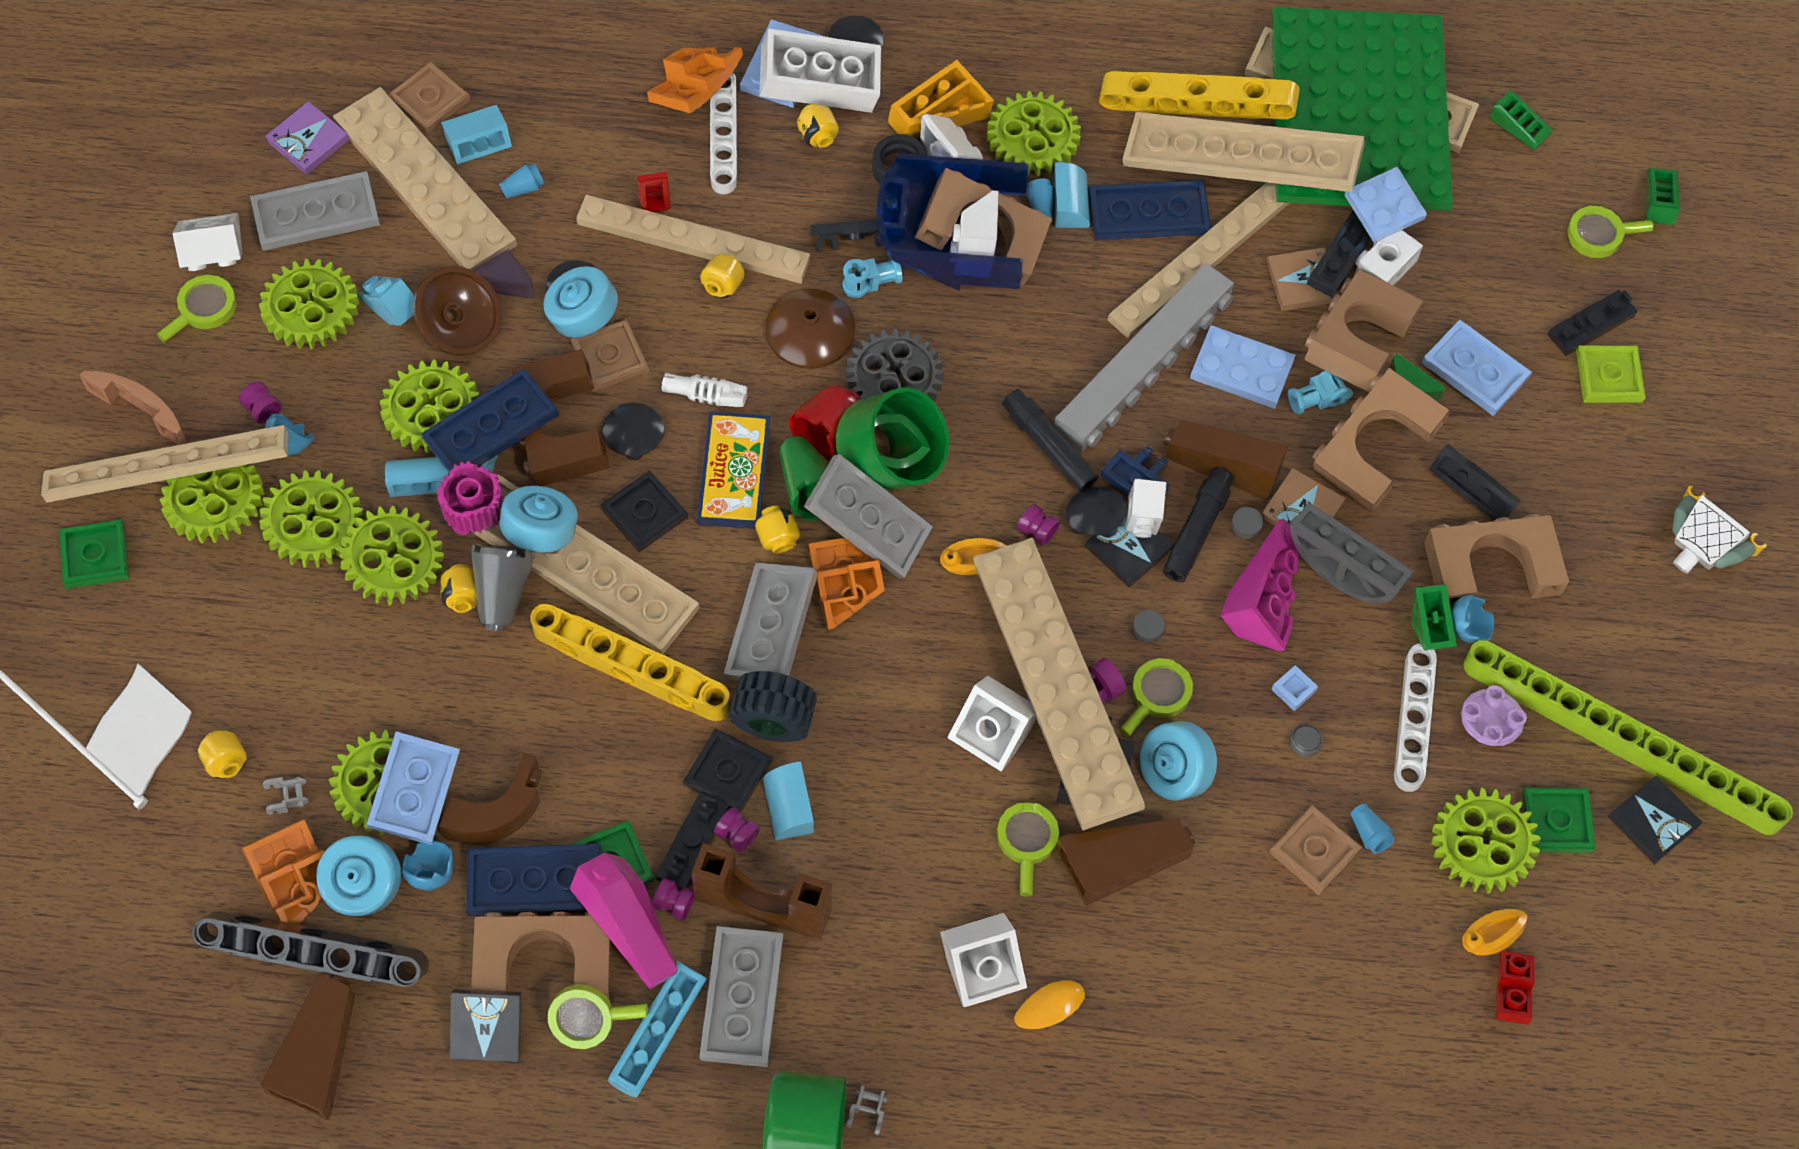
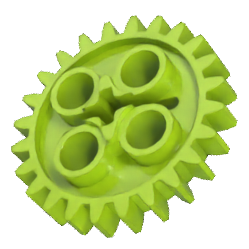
[987,91,1081,176]
[259,259,360,349]
[380,360,480,453]
[160,464,265,543]
[259,470,363,568]
[339,506,444,605]
[329,730,401,835]
[1431,788,1541,894]

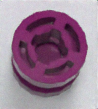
[238,381,282,424]
[1017,504,1060,547]
[714,807,760,853]
[652,878,695,921]

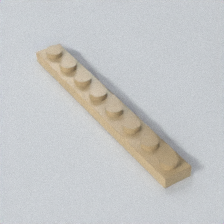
[1108,182,1290,339]
[576,195,810,284]
[41,425,288,503]

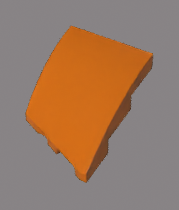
[647,47,743,113]
[808,538,885,630]
[241,819,324,925]

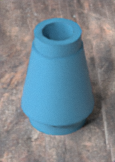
[499,163,545,199]
[1026,179,1055,222]
[1350,804,1395,854]

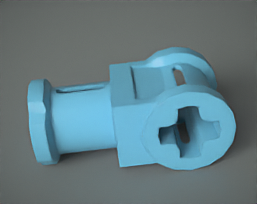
[842,257,902,298]
[1287,371,1353,415]

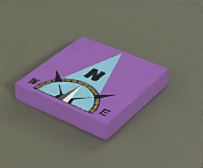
[265,101,350,175]

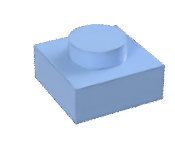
[1271,665,1318,711]

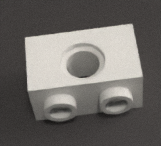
[1354,230,1423,286]
[1125,479,1166,538]

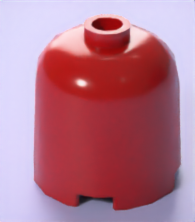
[788,385,861,461]

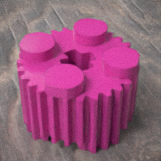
[437,461,504,535]

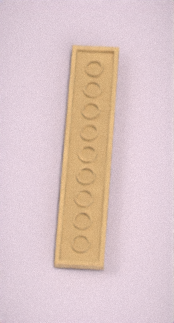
[973,538,1145,830]

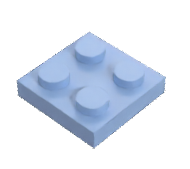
[1345,167,1427,242]

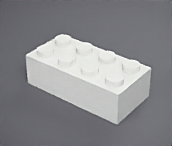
[759,28,881,113]

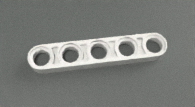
[710,72,737,194]
[1394,644,1437,792]

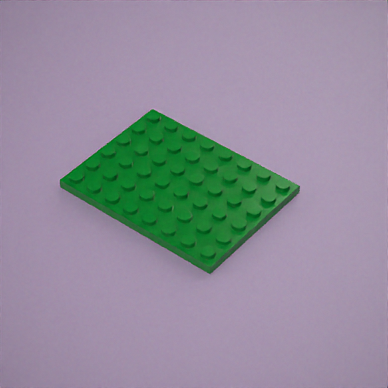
[1272,7,1453,211]

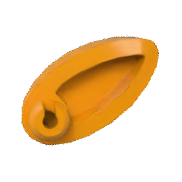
[940,538,1007,575]
[1462,909,1528,955]
[1014,980,1085,1030]

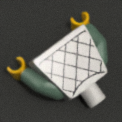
[1672,486,1767,574]

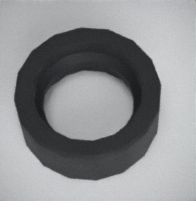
[872,134,928,192]

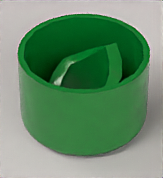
[836,388,949,492]
[762,1071,846,1149]

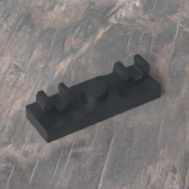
[810,218,900,252]
[1547,290,1638,356]
[1429,444,1521,520]
[655,792,730,890]

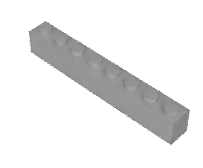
[1054,263,1234,454]

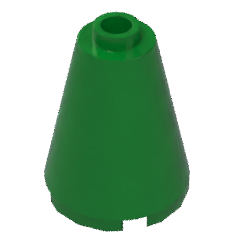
[779,436,829,521]

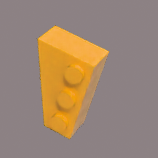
[887,60,994,139]

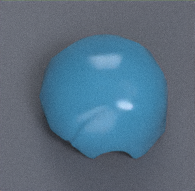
[265,414,315,455]
[1451,595,1494,643]
[402,840,453,891]

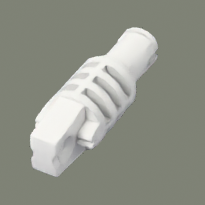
[662,373,747,407]

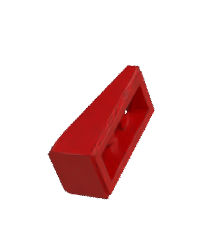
[637,171,671,213]

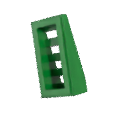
[1489,90,1553,151]
[1646,168,1680,225]

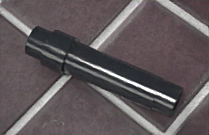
[1002,389,1099,492]
[1163,468,1234,583]

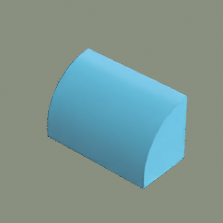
[441,105,512,165]
[1053,162,1090,228]
[385,457,449,497]
[763,761,814,841]

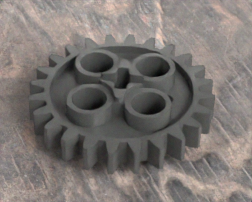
[846,328,944,401]

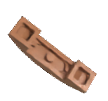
[80,371,187,445]

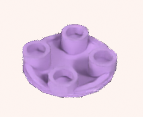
[1461,685,1527,746]

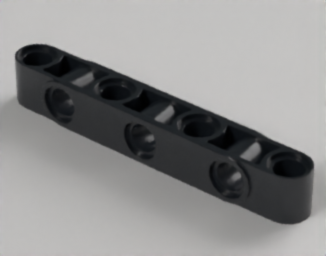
[193,911,429,987]

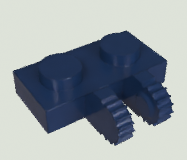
[1101,447,1169,496]

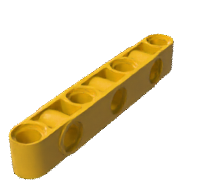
[1099,71,1300,119]
[530,604,731,721]

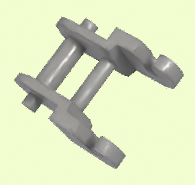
[263,777,309,815]
[846,1085,888,1135]

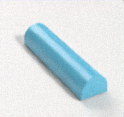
[608,961,707,1097]

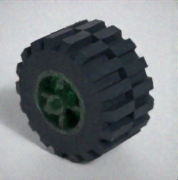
[729,671,817,742]

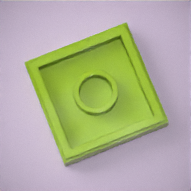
[1576,345,1646,403]

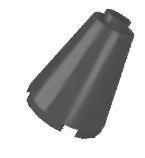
[471,544,535,631]

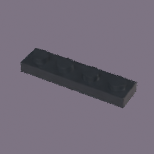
[1306,210,1371,298]

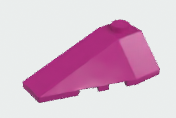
[1220,519,1299,651]
[570,853,678,989]

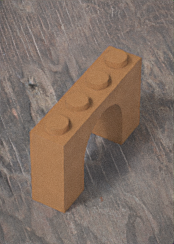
[915,168,1052,288]
[1304,269,1423,392]
[1313,368,1449,513]
[1424,514,1569,608]
[471,912,612,1004]

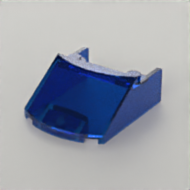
[877,153,1029,291]

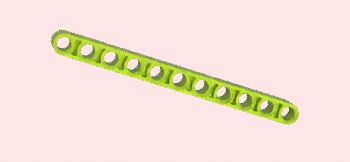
[1463,640,1793,835]

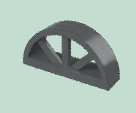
[1290,502,1414,604]

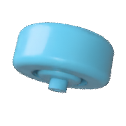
[544,266,618,338]
[499,486,578,553]
[1139,721,1217,801]
[316,835,401,916]

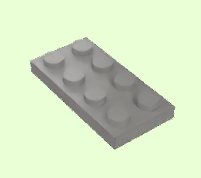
[250,171,380,251]
[804,454,933,579]
[723,563,818,681]
[699,926,783,1067]

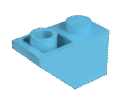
[357,276,414,326]

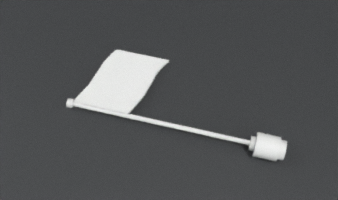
[0,664,192,810]

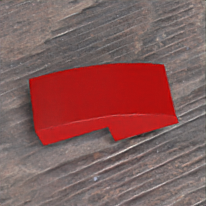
[1496,950,1535,1025]

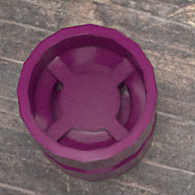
[1088,658,1126,706]

